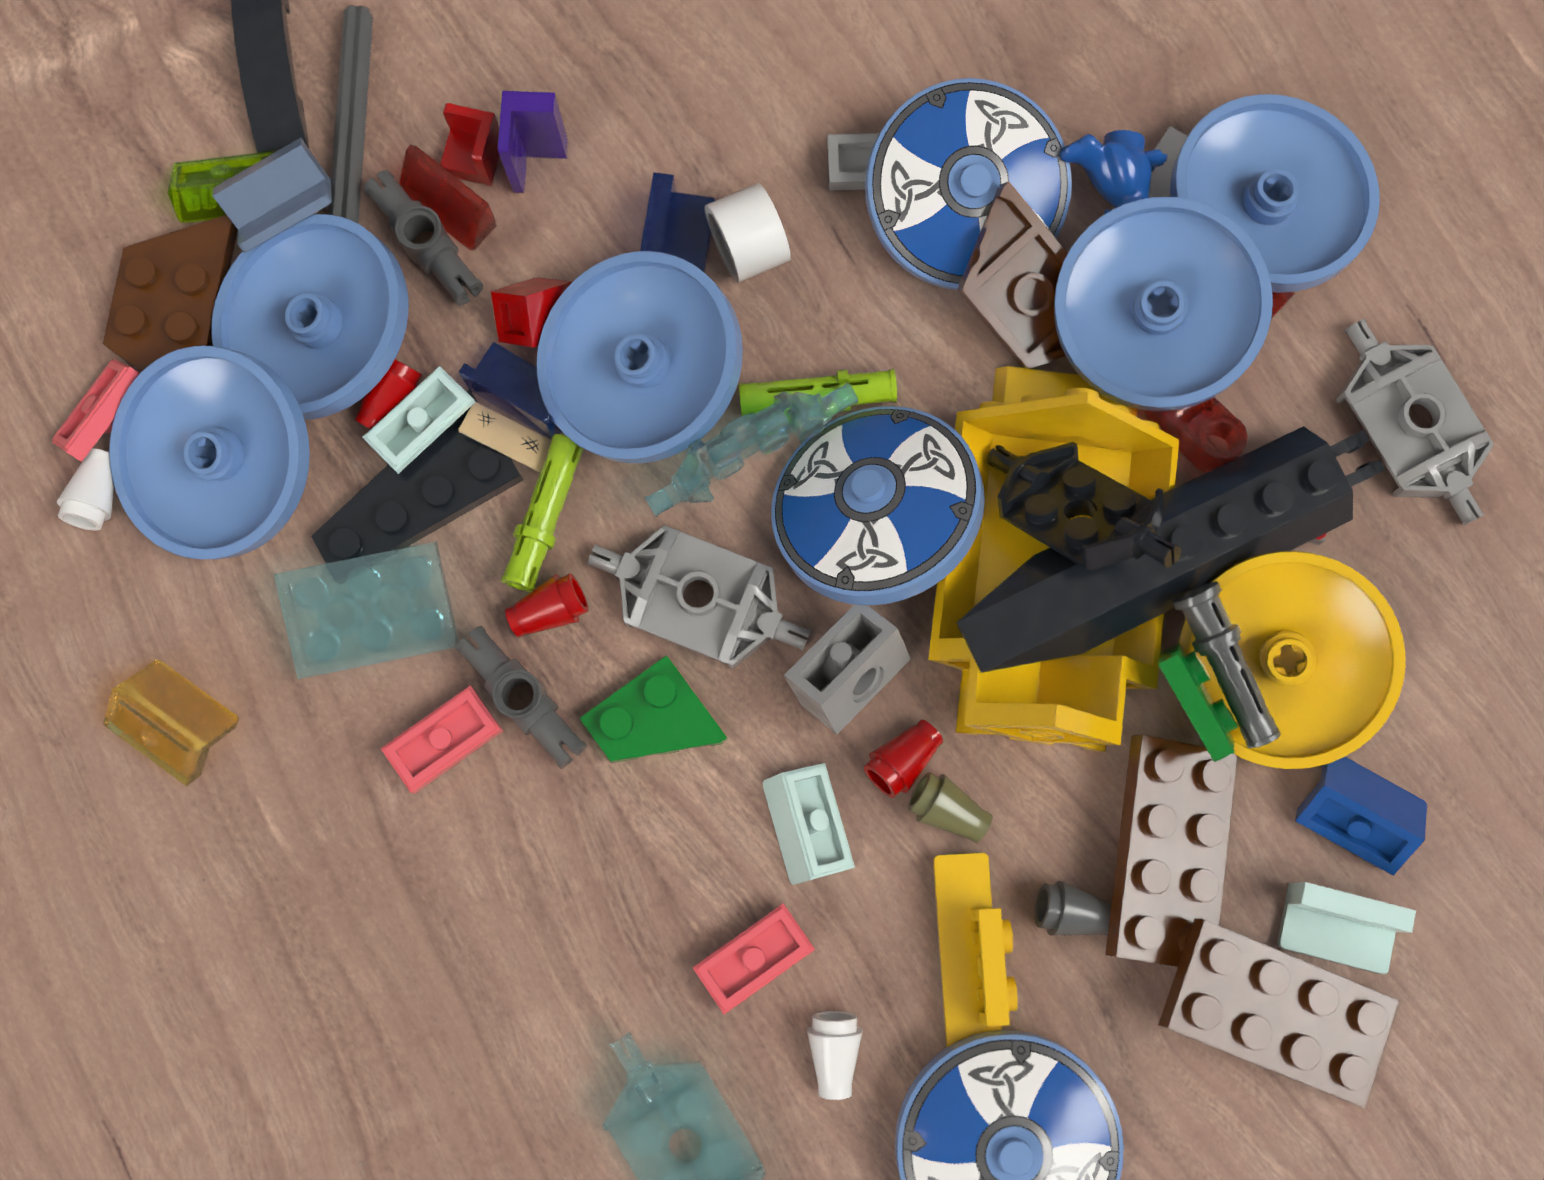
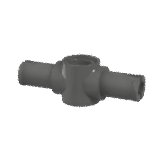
[364,170,483,306]
[455,626,587,769]

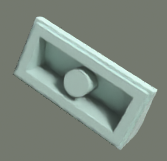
[363,366,475,474]
[763,763,855,885]

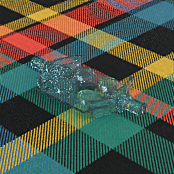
[644,382,858,517]
[602,1032,766,1180]

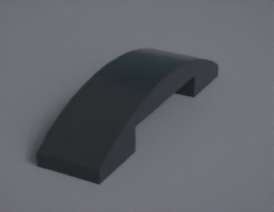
[231,0,309,156]

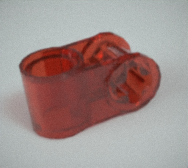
[1144,397,1248,473]

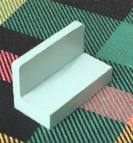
[1277,882,1416,974]

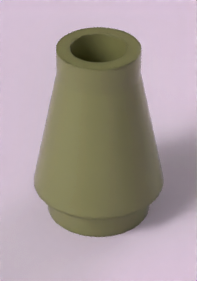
[907,772,993,843]

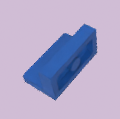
[1295,757,1427,876]

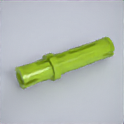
[739,369,897,417]
[501,434,584,592]

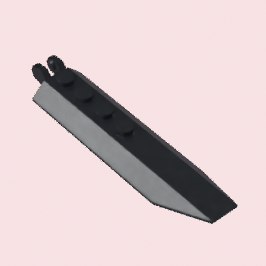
[956,426,1385,673]

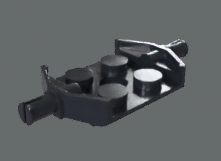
[987,442,1181,571]

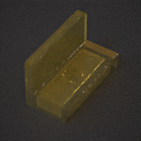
[103,660,239,786]

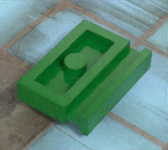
[1158,643,1238,763]

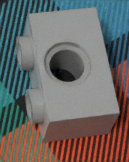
[784,604,911,735]

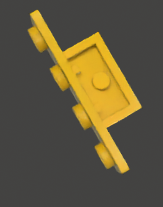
[933,853,1018,1048]

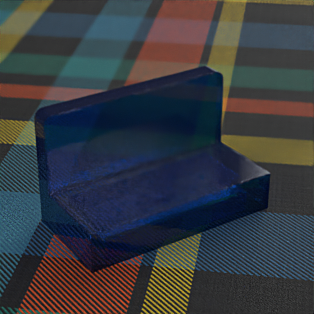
[640,172,715,273]
[458,342,562,439]

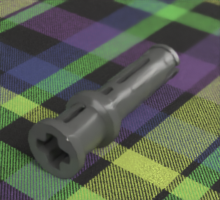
[1172,581,1281,748]

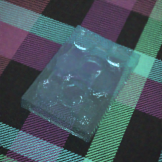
[274,541,459,679]

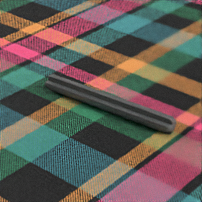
[328,5,373,224]

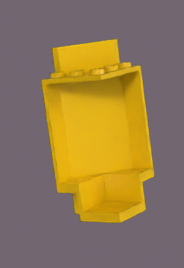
[928,366,1179,752]

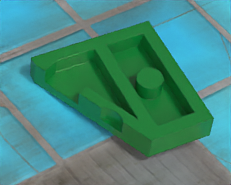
[580,655,728,763]

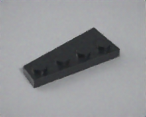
[311,389,523,584]

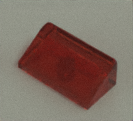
[399,145,497,251]

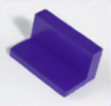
[498,91,568,193]

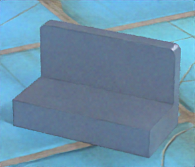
[213,138,332,253]

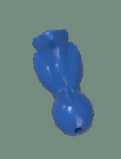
[1059,130,1167,215]

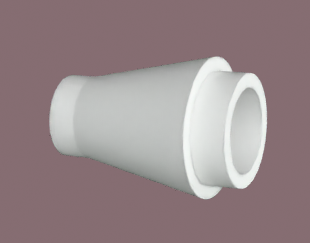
[57,448,114,531]
[807,1011,863,1100]

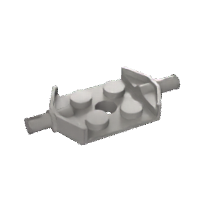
[1335,319,1494,526]
[588,526,811,669]

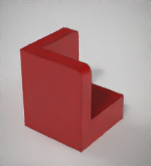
[439,103,500,186]
[491,277,572,347]

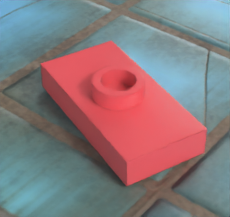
[52,359,140,462]
[380,685,503,794]
[693,903,815,1014]

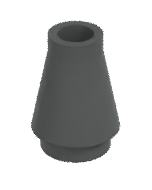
[1035,881,1111,936]

